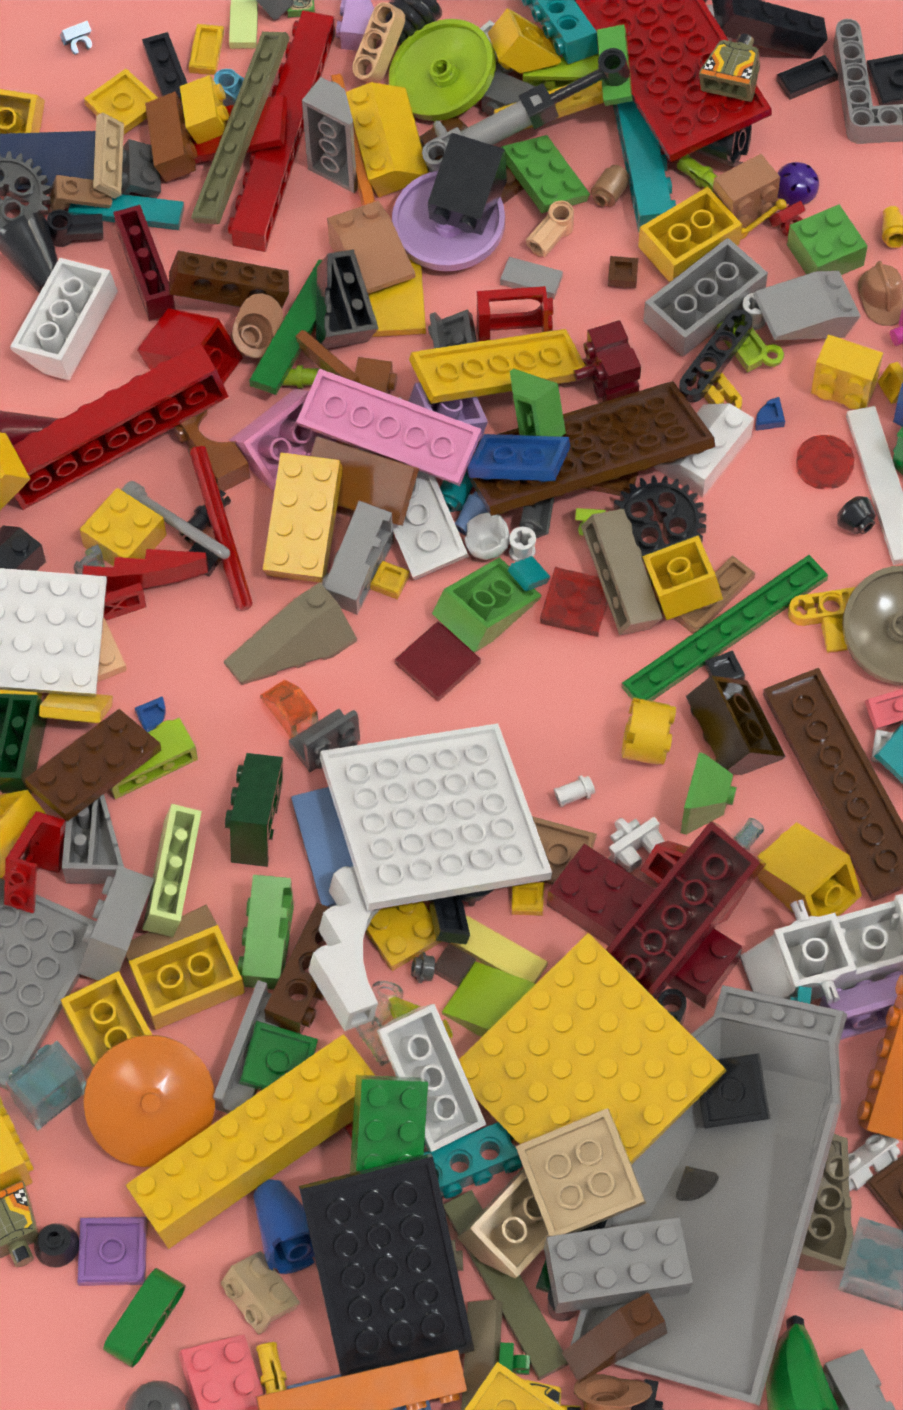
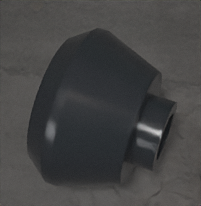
[837,496,876,534]
[34,1223,79,1268]

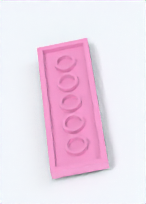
[296,369,483,486]

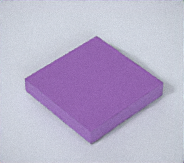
[77,1217,147,1286]

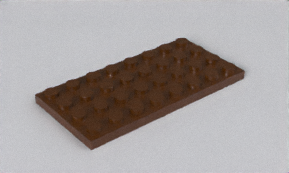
[466,381,715,516]

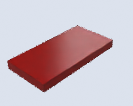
[192,94,287,163]

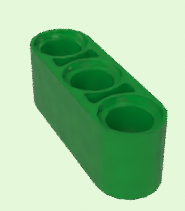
[103,1268,186,1368]

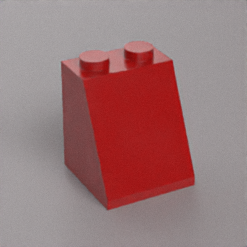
[137,308,243,384]

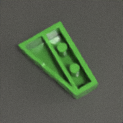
[238,874,294,990]

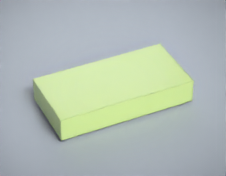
[229,0,258,49]

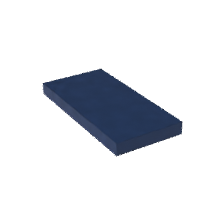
[0,131,96,191]

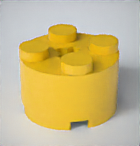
[621,698,676,765]

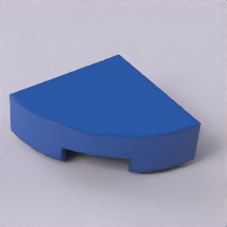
[755,397,785,431]
[135,696,166,732]

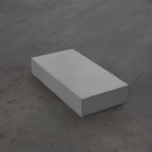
[500,257,563,299]

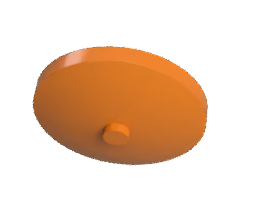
[83,1035,215,1167]

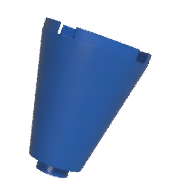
[253,1179,315,1274]

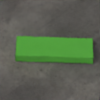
[597,24,633,106]

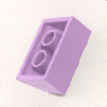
[819,971,903,1040]

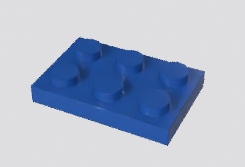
[468,434,570,482]

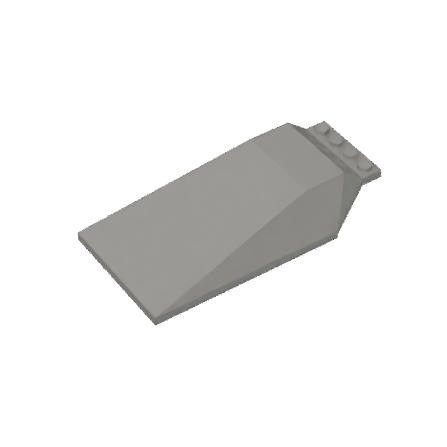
[570,985,847,1406]

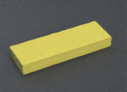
[450,915,548,984]

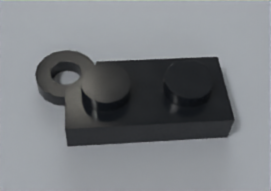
[427,896,470,945]

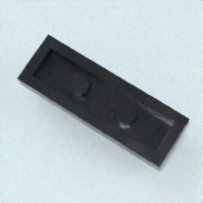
[142,32,187,100]

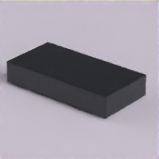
[776,55,839,100]

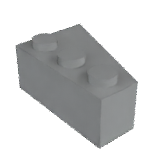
[322,501,394,615]
[62,794,124,884]
[78,866,154,981]

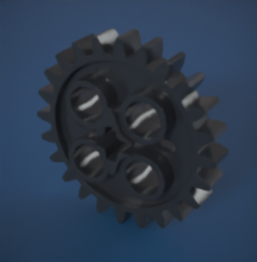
[614,475,707,562]

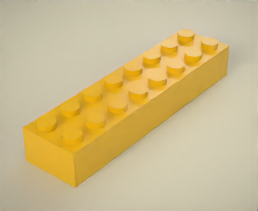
[126,1034,375,1249]

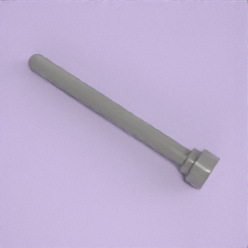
[122,481,230,559]

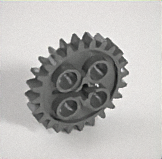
[0,151,51,229]

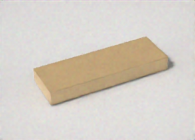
[93,112,124,199]

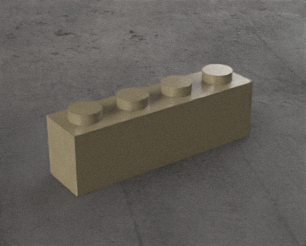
[581,509,663,636]

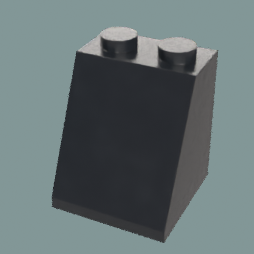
[428,133,507,235]

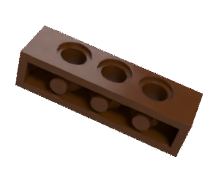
[169,250,289,308]
[264,903,330,1034]

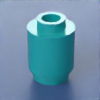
[440,472,473,512]

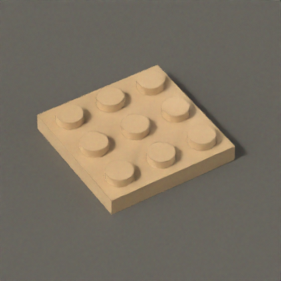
[516,1108,646,1236]

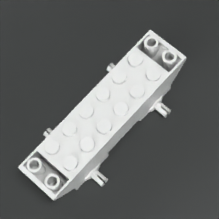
[740,894,903,1004]

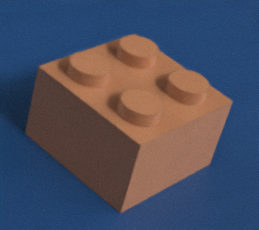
[713,154,780,228]

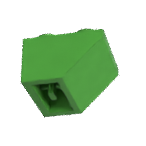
[510,368,566,437]

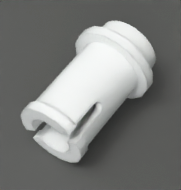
[554,775,595,807]

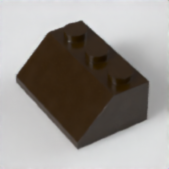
[686,676,786,775]

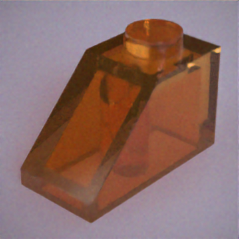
[260,679,319,738]

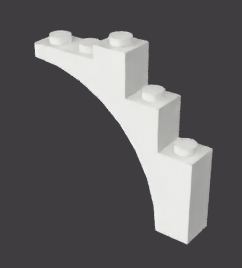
[308,866,381,1031]

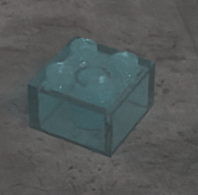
[5,1041,86,1131]
[838,1217,903,1311]

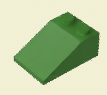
[432,557,542,653]

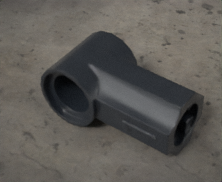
[47,209,104,247]

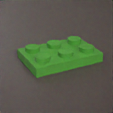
[501,135,590,213]

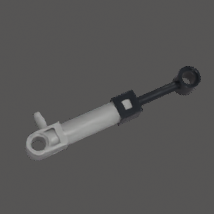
[422,48,630,172]

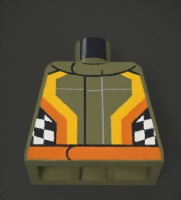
[699,33,760,102]
[0,1180,39,1267]

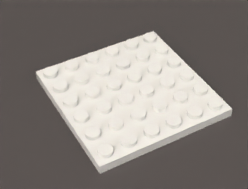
[320,723,552,910]

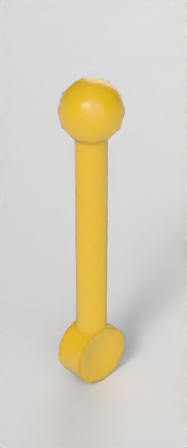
[740,199,787,240]

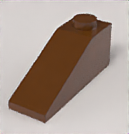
[562,1293,667,1383]

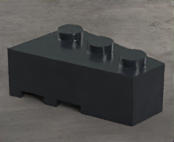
[316,249,379,349]

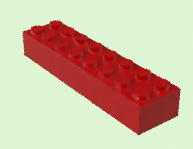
[13,343,229,510]

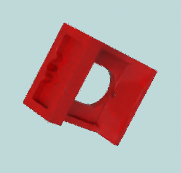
[477,286,554,342]
[4,811,66,913]

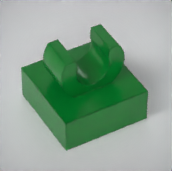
[499,1342,530,1375]

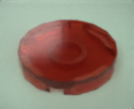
[796,434,855,489]

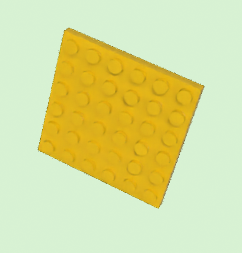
[459,933,726,1165]

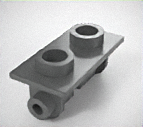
[519,497,554,538]

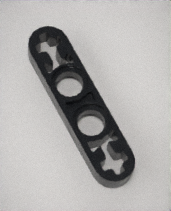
[679,310,752,402]

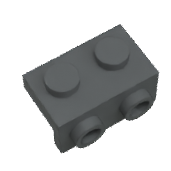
[121,139,161,198]
[428,309,477,348]

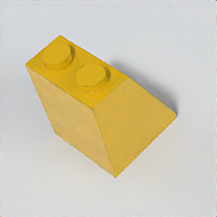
[757,822,862,917]

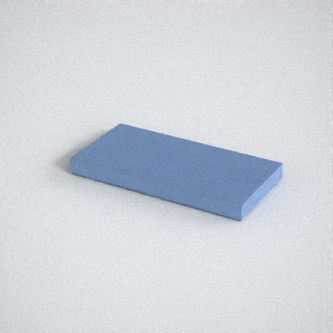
[291,787,353,907]

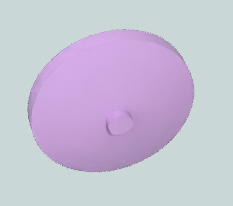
[392,170,505,271]

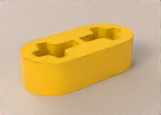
[704,369,742,410]

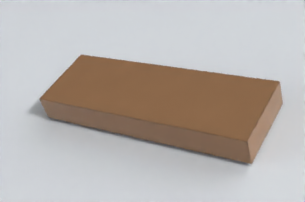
[674,555,755,634]
[125,904,217,963]

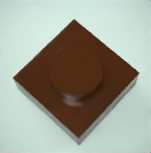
[608,256,638,288]

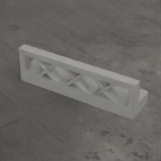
[213,981,278,1113]

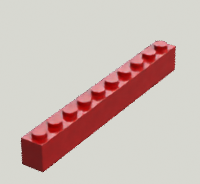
[228,10,335,252]

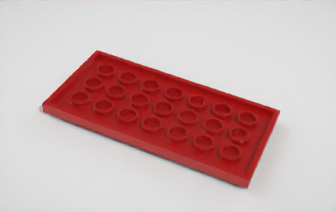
[575,0,772,162]

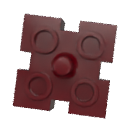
[573,320,641,402]

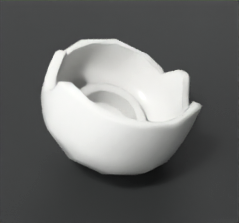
[464,513,510,560]

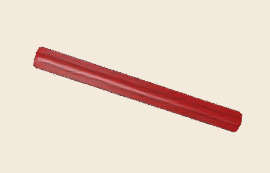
[190,445,253,611]

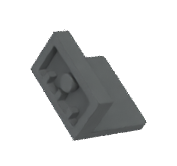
[288,709,360,772]

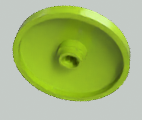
[389,19,496,121]

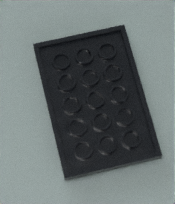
[299,1153,475,1376]

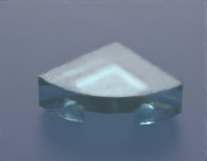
[74,544,105,574]

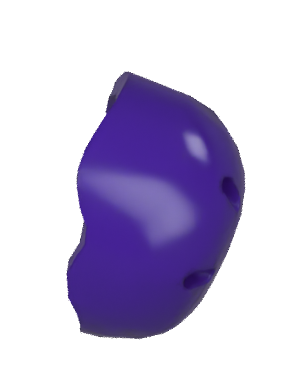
[778,162,819,205]

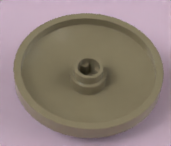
[842,566,903,686]

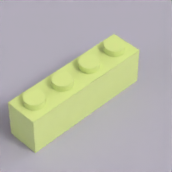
[142,804,202,937]

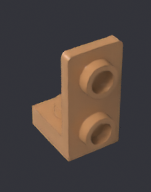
[49,175,112,214]

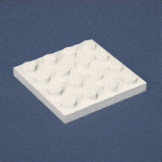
[0,568,107,697]

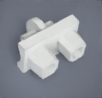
[608,817,665,873]

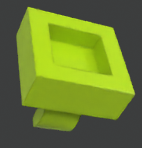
[575,508,606,535]

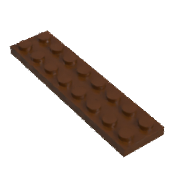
[763,668,903,901]

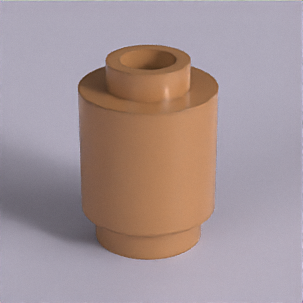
[591,165,629,207]

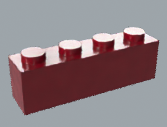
[113,205,176,321]

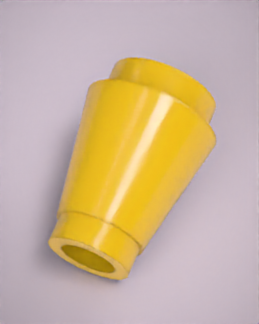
[882,206,903,248]

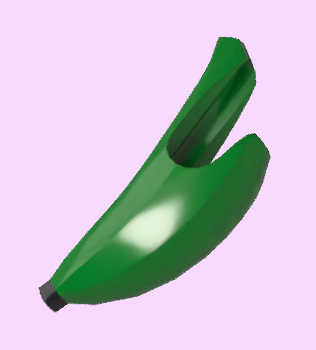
[766,1315,839,1410]

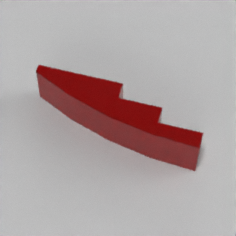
[82,549,208,591]

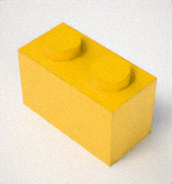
[180,75,229,144]

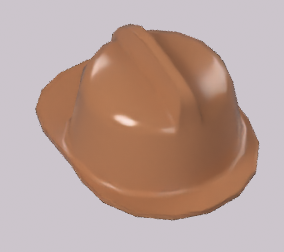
[858,261,903,326]
[231,293,284,358]
[574,1374,652,1410]

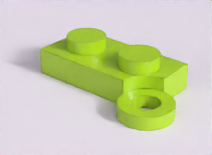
[716,321,784,373]

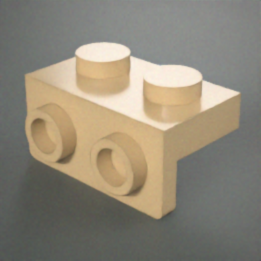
[221,1251,300,1334]

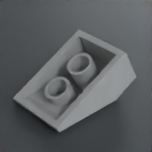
[753,271,861,340]

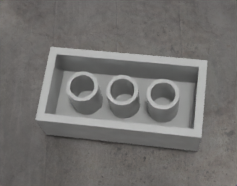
[643,238,768,356]
[544,1217,693,1313]

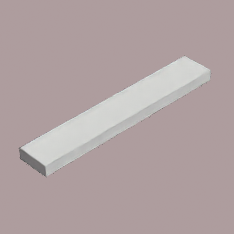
[846,406,903,565]

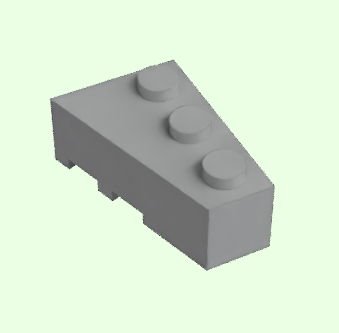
[823,1349,896,1410]

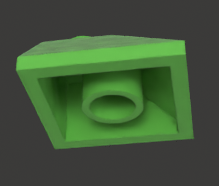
[680,752,737,835]

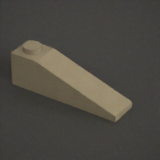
[224,582,357,685]
[797,1134,854,1271]

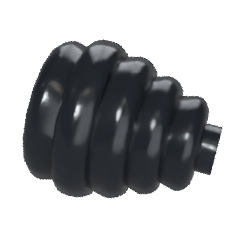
[385,0,442,46]

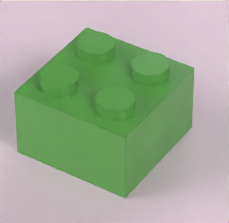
[787,204,868,275]

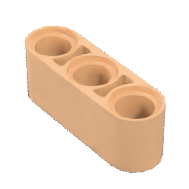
[352,2,405,83]

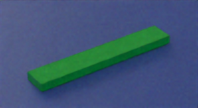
[249,259,322,395]

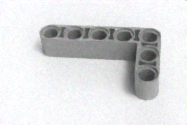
[833,19,903,144]

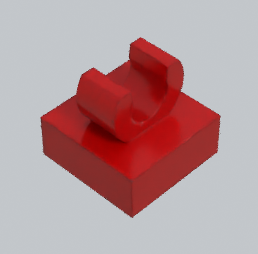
[768,201,806,236]

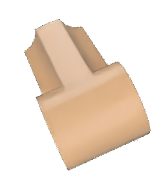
[526,201,574,257]

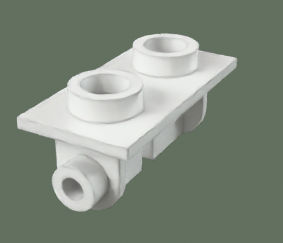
[848,1134,900,1192]

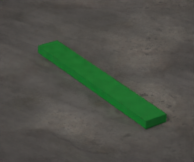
[622,555,828,701]

